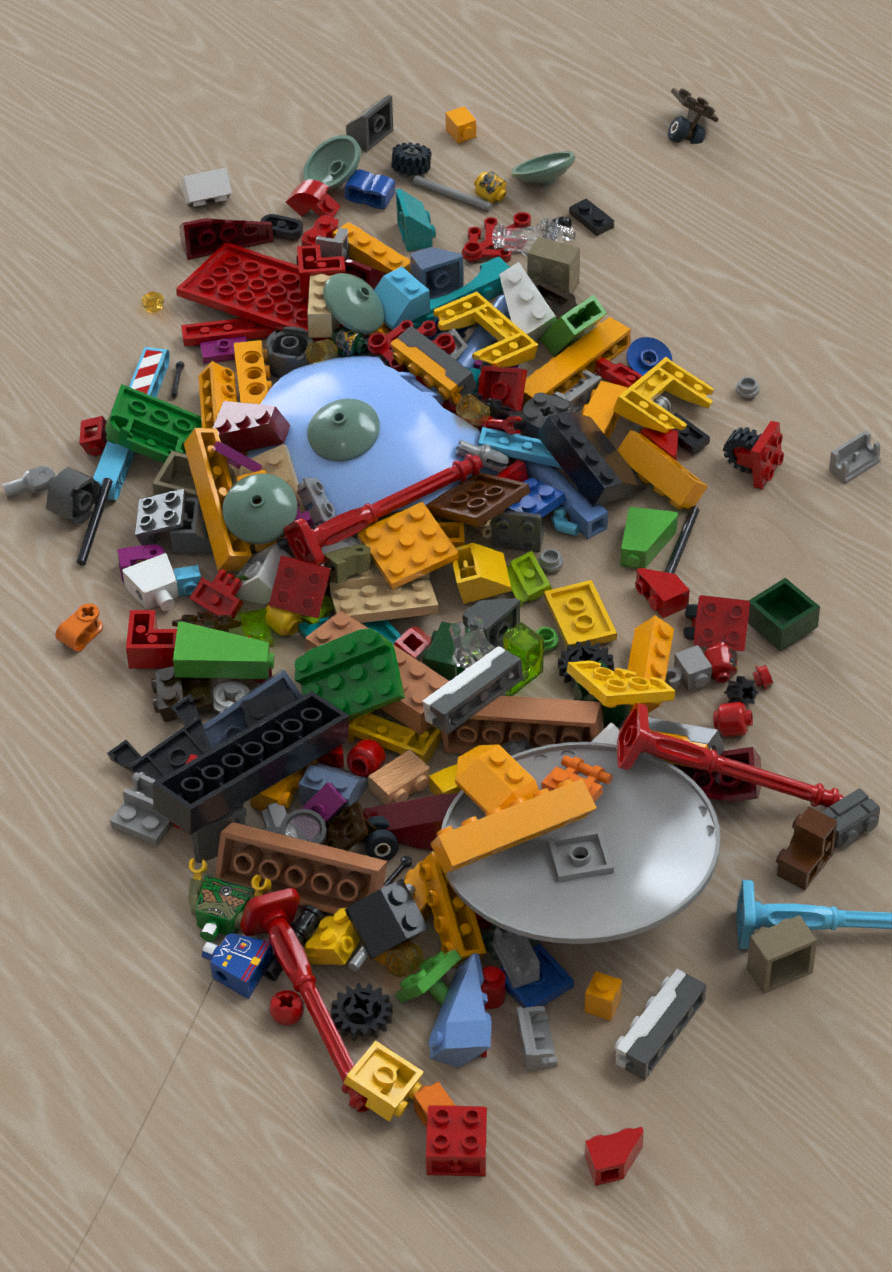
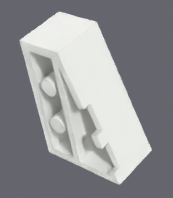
[499,262,557,341]

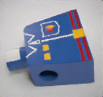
[202,933,273,999]

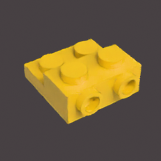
[304,908,361,965]
[344,1041,424,1122]

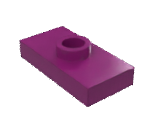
[200,336,247,364]
[212,441,262,472]
[292,782,347,839]

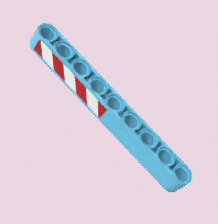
[93,347,170,501]

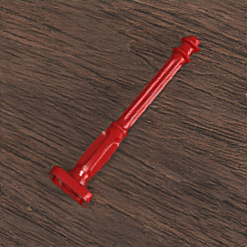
[283,454,483,565]
[617,703,844,809]
[240,888,369,1113]

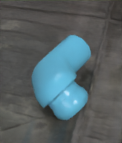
[551,507,580,536]

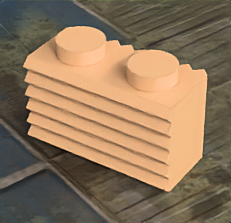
[368,749,430,805]

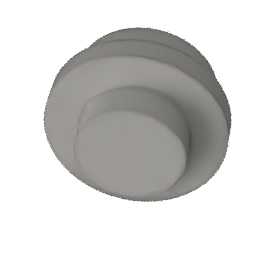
[736,376,760,398]
[538,549,563,572]

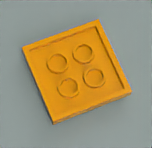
[357,501,459,590]

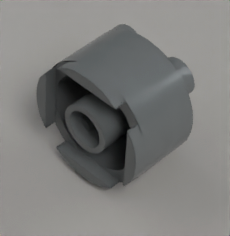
[266,327,315,377]
[523,392,571,439]
[46,467,101,524]

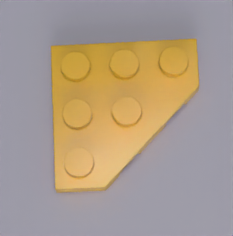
[566,661,675,708]

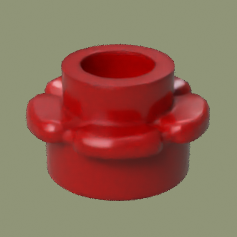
[752,665,773,690]

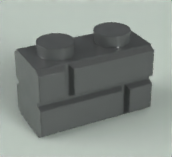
[821,789,880,848]

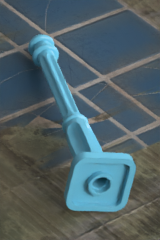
[736,880,892,949]

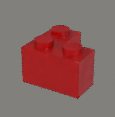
[297,245,346,295]
[126,610,177,669]

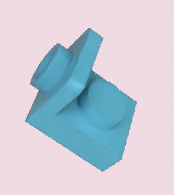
[174,565,201,597]

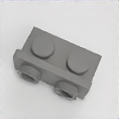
[110,789,173,846]

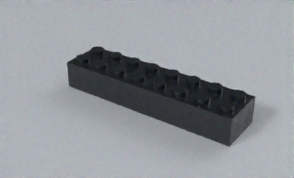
[153,691,349,835]

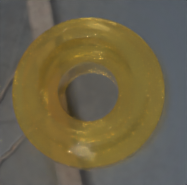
[141,291,164,312]

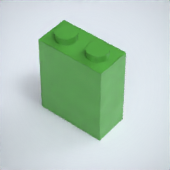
[540,295,607,357]

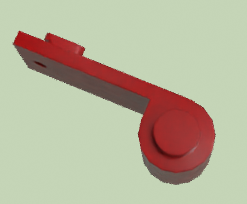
[481,966,506,1058]

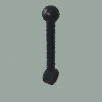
[172,361,185,397]
[384,856,412,887]

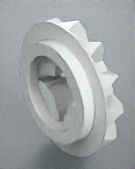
[213,681,250,712]

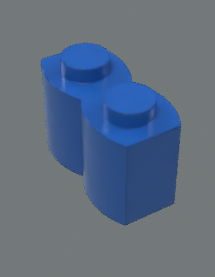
[345,170,395,209]

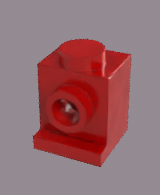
[79,416,108,456]

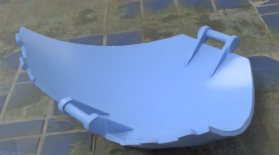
[247,356,499,516]

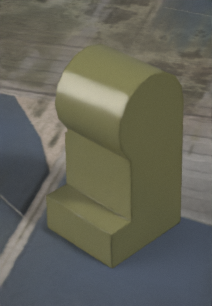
[324,544,371,584]

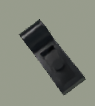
[457,392,527,432]

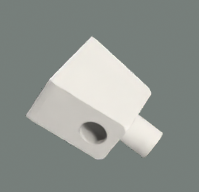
[122,553,178,611]

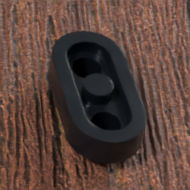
[261,214,304,240]

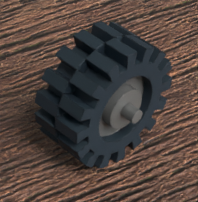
[391,142,432,176]

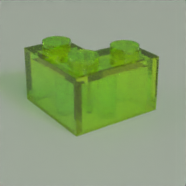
[501,622,544,696]

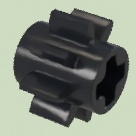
[724,676,758,706]

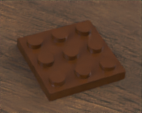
[426,472,531,527]

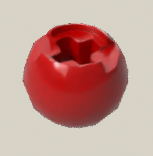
[269,990,305,1025]

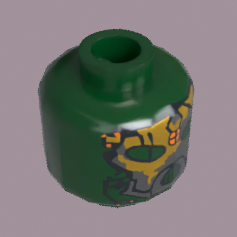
[330,325,367,357]

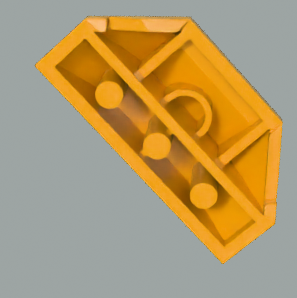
[455,745,540,813]

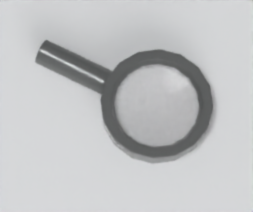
[258,809,327,845]

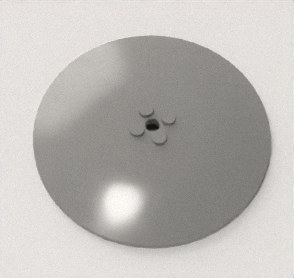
[441,742,720,944]

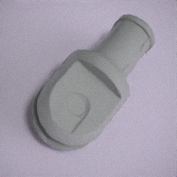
[456,440,509,471]
[2,466,56,498]

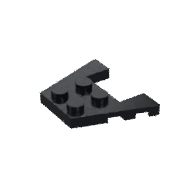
[107,694,211,781]

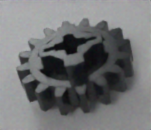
[558,641,614,688]
[331,983,393,1042]

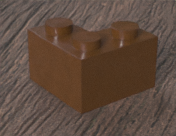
[776,806,838,890]

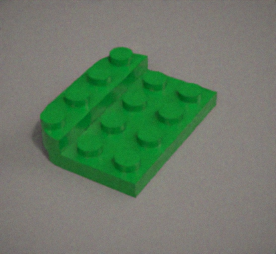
[105,384,202,463]
[294,628,405,720]

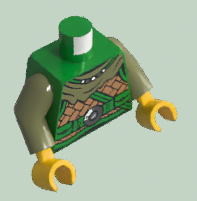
[188,858,272,942]

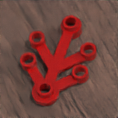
[462,212,531,263]
[367,320,456,372]

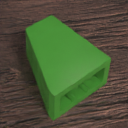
[620,507,678,568]

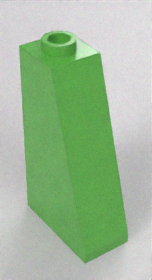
[173,622,275,679]

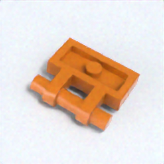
[541,755,613,803]

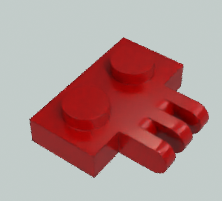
[189,569,244,620]

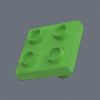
[394,949,461,1007]

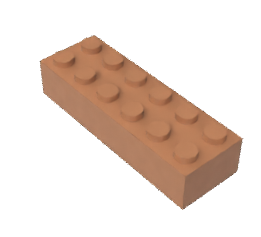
[305,611,449,735]
[441,696,604,754]
[214,822,388,914]

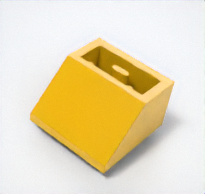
[452,543,512,604]

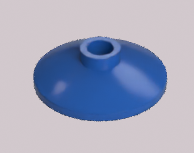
[626,337,672,376]

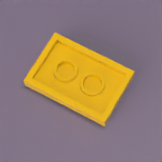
[544,580,617,647]

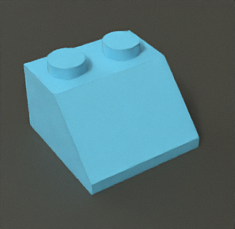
[374,267,430,330]

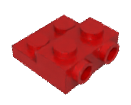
[475,366,527,416]

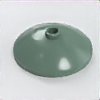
[303,135,361,191]
[511,151,575,186]
[323,273,384,334]
[307,398,380,462]
[223,474,298,544]

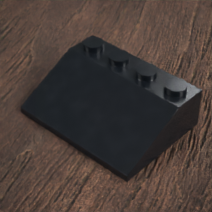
[537,411,647,507]

